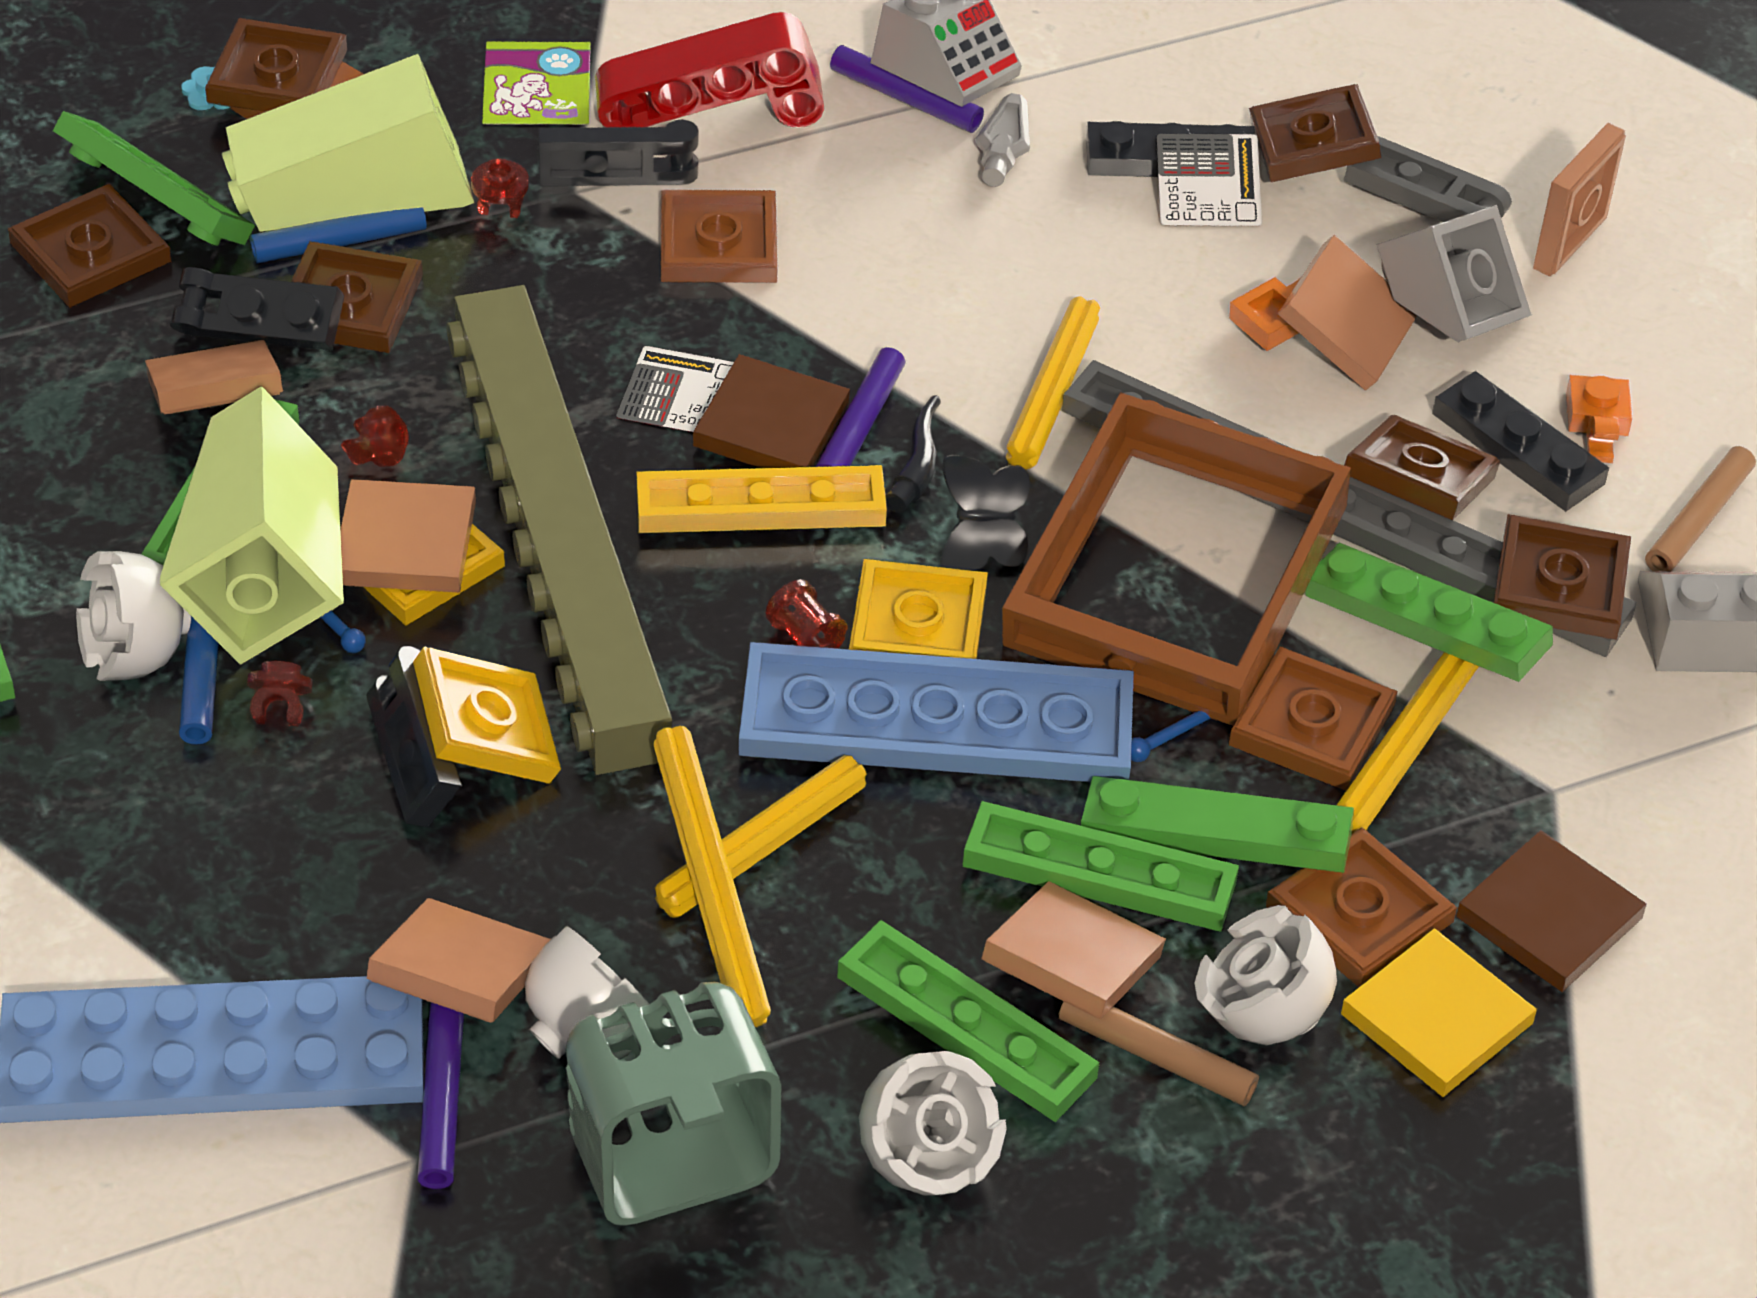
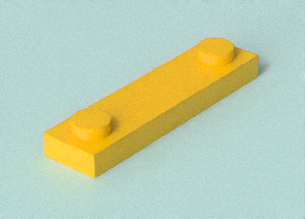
[637,465,887,533]

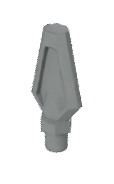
[976,93,1030,187]

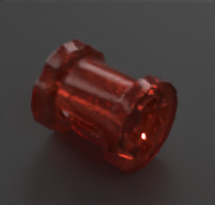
[766,580,848,649]

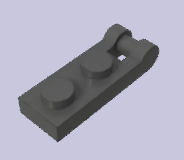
[1344,136,1512,222]

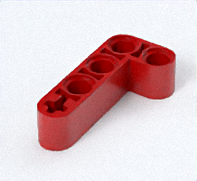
[595,12,824,127]

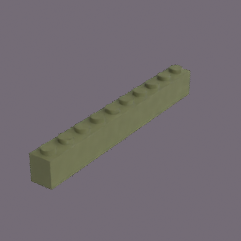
[447,285,672,775]

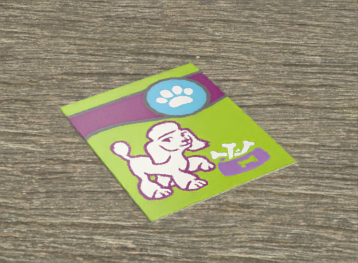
[483,42,590,125]

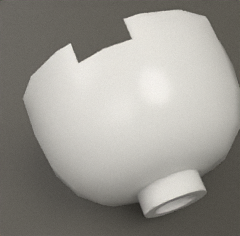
[76,551,191,681]
[1195,905,1337,1045]
[525,926,649,1059]
[859,1051,1006,1195]

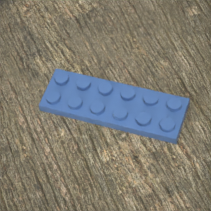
[739,642,1134,782]
[0,976,424,1123]

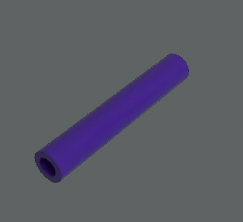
[830,45,984,133]
[816,347,906,467]
[417,1002,464,1189]

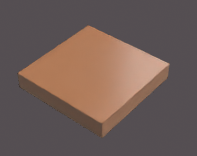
[1533,123,1626,277]
[1278,235,1417,391]
[145,340,283,415]
[340,479,476,593]
[982,881,1166,1019]
[366,898,551,1023]

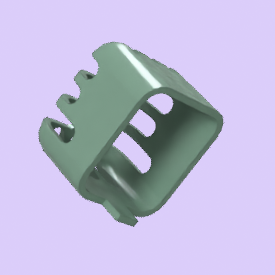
[565,982,781,1225]

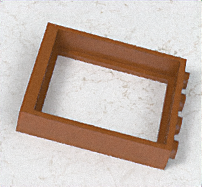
[1002,392,1351,726]

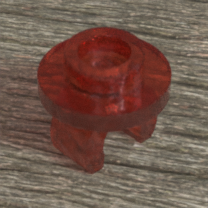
[471,158,529,218]
[341,406,409,467]
[247,661,313,726]

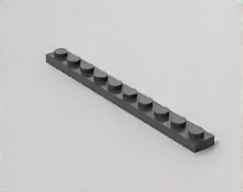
[1062,360,1637,657]

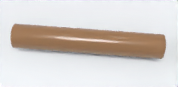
[1645,446,1756,571]
[1059,1002,1259,1107]

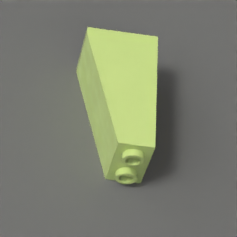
[222,54,474,232]
[160,386,344,665]

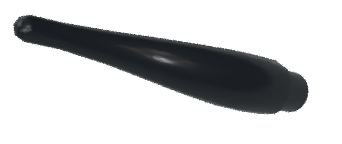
[885,395,941,513]

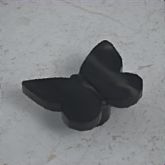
[939,455,1031,571]

